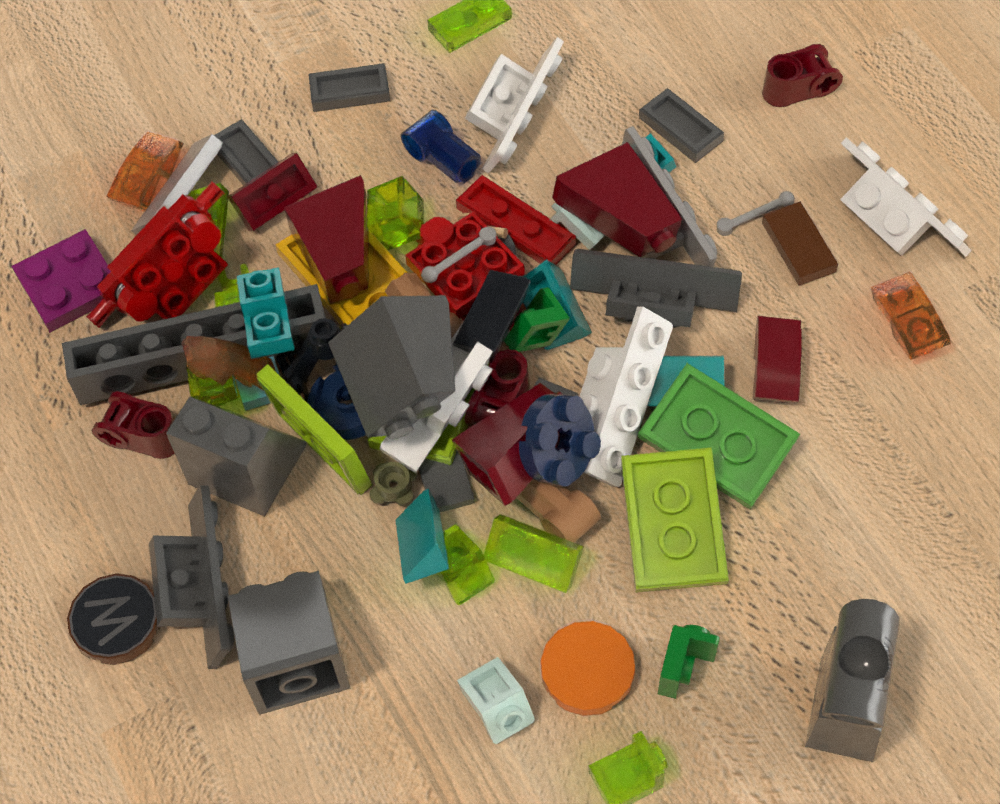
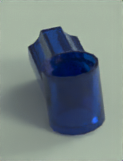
[400,109,481,183]

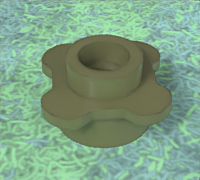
[370,462,417,506]

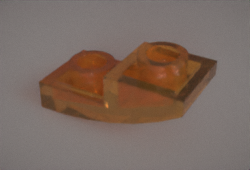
[106,132,184,211]
[871,272,951,360]
[182,336,276,391]

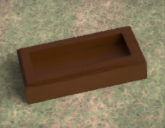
[762,201,838,286]

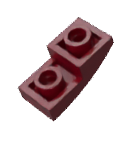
[752,316,802,404]

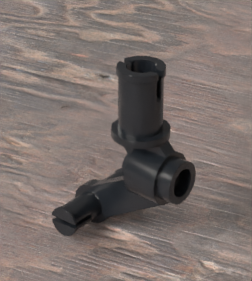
[276,318,348,402]

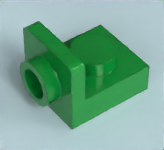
[504,287,570,352]
[657,625,720,699]

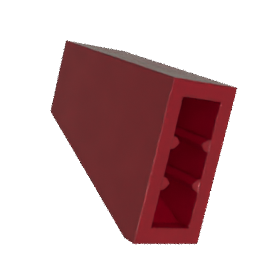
[552,142,682,257]
[284,175,369,305]
[451,383,562,506]

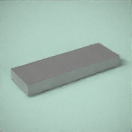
[131,134,223,235]

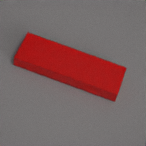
[456,175,577,265]

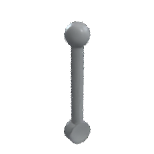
[717,191,795,236]
[421,227,497,283]

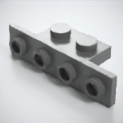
[570,249,742,328]
[149,485,234,669]

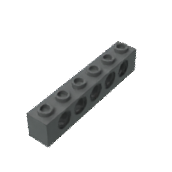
[62,284,325,405]

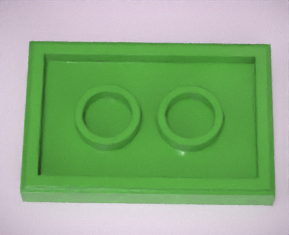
[638,363,800,510]

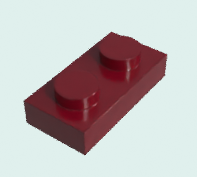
[227,153,318,231]

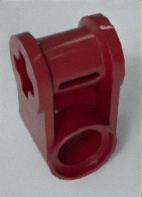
[762,44,843,107]
[465,349,530,427]
[91,391,175,459]

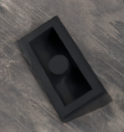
[453,270,531,363]

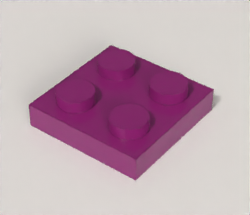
[11,229,111,333]

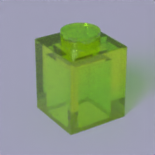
[367,176,424,251]

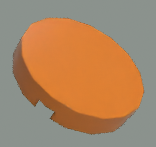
[541,621,635,716]

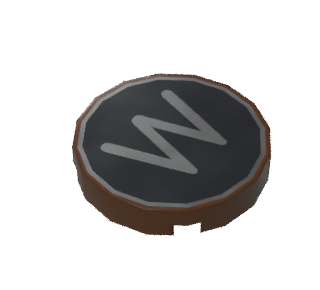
[67,573,160,665]

